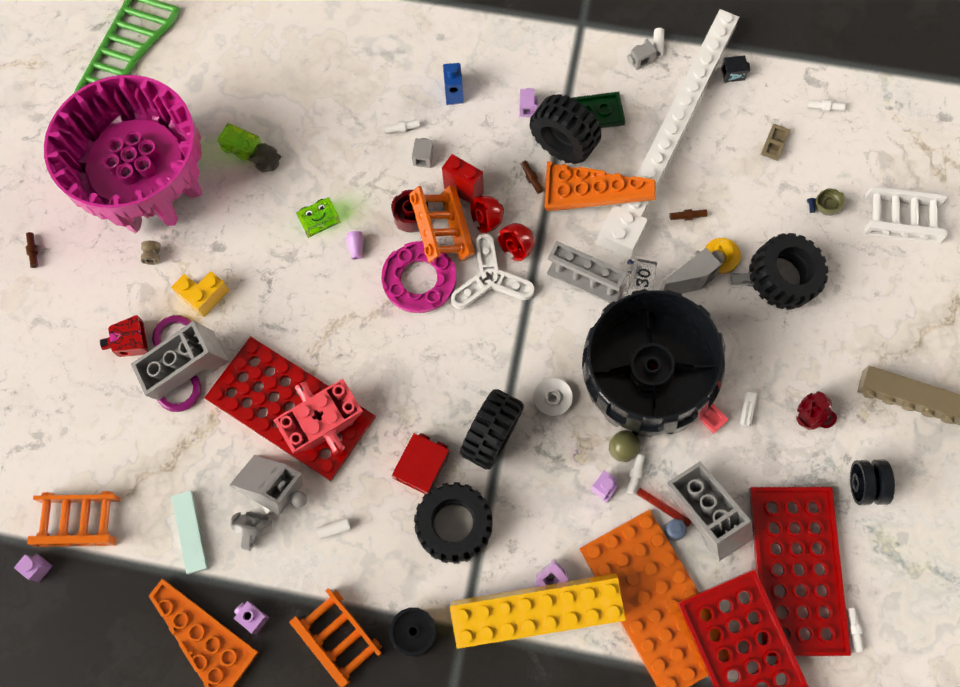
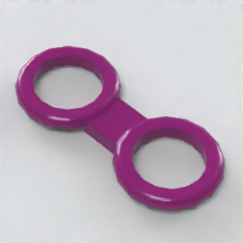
[152,315,201,412]

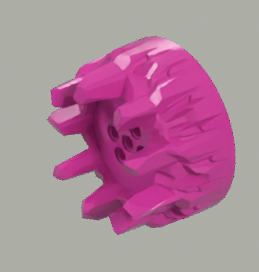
[44,75,203,234]

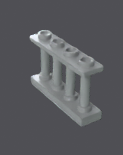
[547,241,627,303]

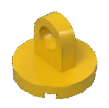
[705,238,741,274]

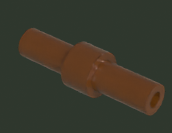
[520,160,543,194]
[669,209,707,221]
[26,232,38,268]

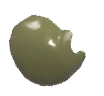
[816,188,845,216]
[609,430,641,462]

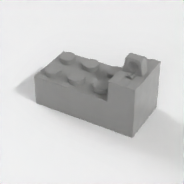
[131,321,229,400]
[667,461,753,561]

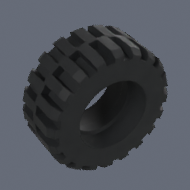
[530,94,601,164]
[749,233,828,310]
[460,389,524,470]
[414,482,493,564]

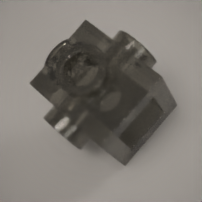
[248,143,282,172]

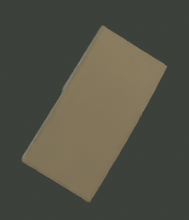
[761,123,790,161]

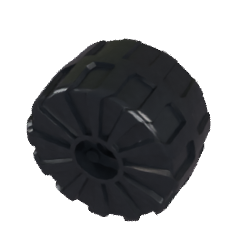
[582,289,726,437]

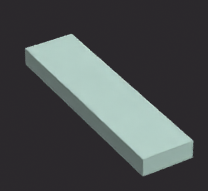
[171,491,208,575]

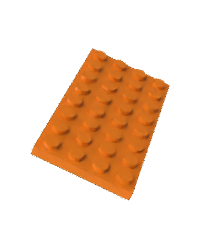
[579,509,729,687]

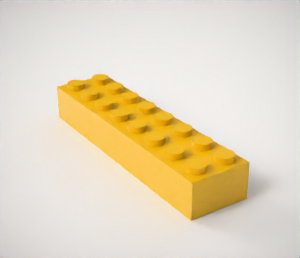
[450,573,626,649]

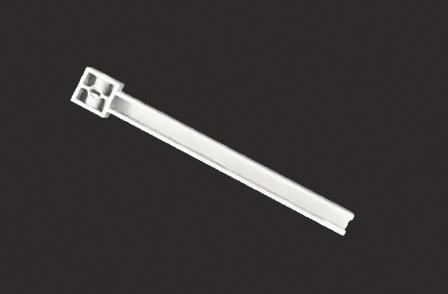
[597,9,739,259]

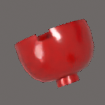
[470,195,504,233]
[498,223,535,261]

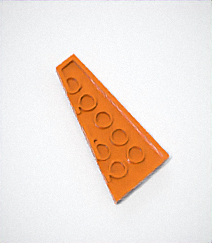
[544,161,656,212]
[149,579,259,687]

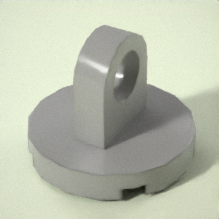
[230,511,272,551]

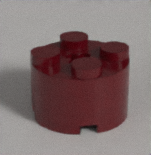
[391,190,429,233]

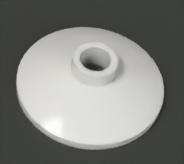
[534,378,573,416]

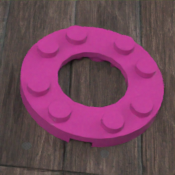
[381,241,457,313]

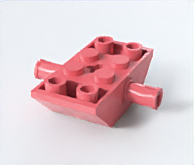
[274,378,363,454]

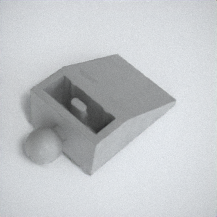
[660,248,725,294]
[230,455,307,515]

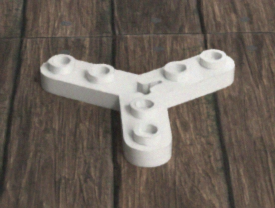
[451,234,534,309]

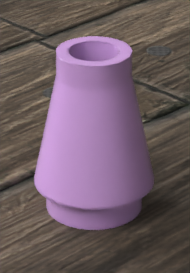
[346,231,364,259]

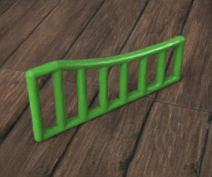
[74,0,180,93]

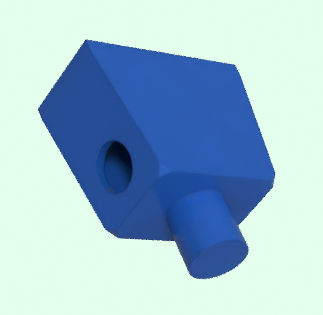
[443,63,464,105]

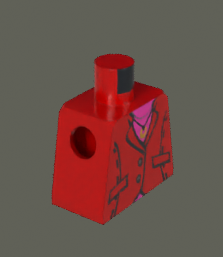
[100,315,149,357]

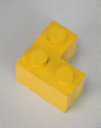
[171,271,230,317]

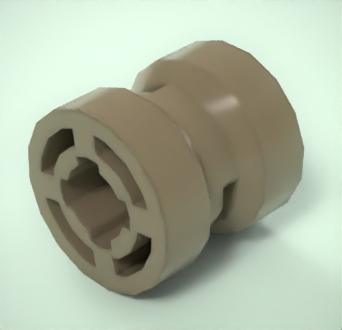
[141,240,160,265]

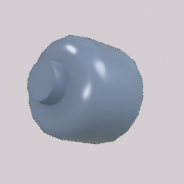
[665,519,687,541]

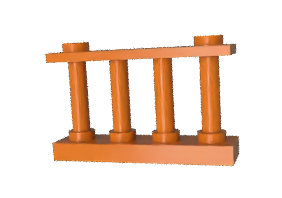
[409,186,475,263]
[27,491,120,547]
[289,588,383,687]

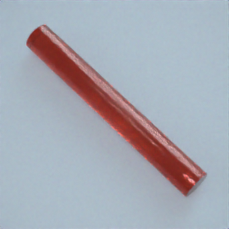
[636,488,692,527]

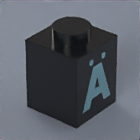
[721,55,750,83]

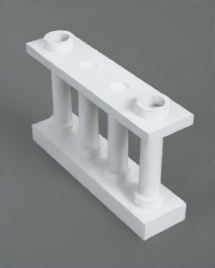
[864,186,947,244]

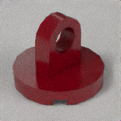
[796,391,837,430]

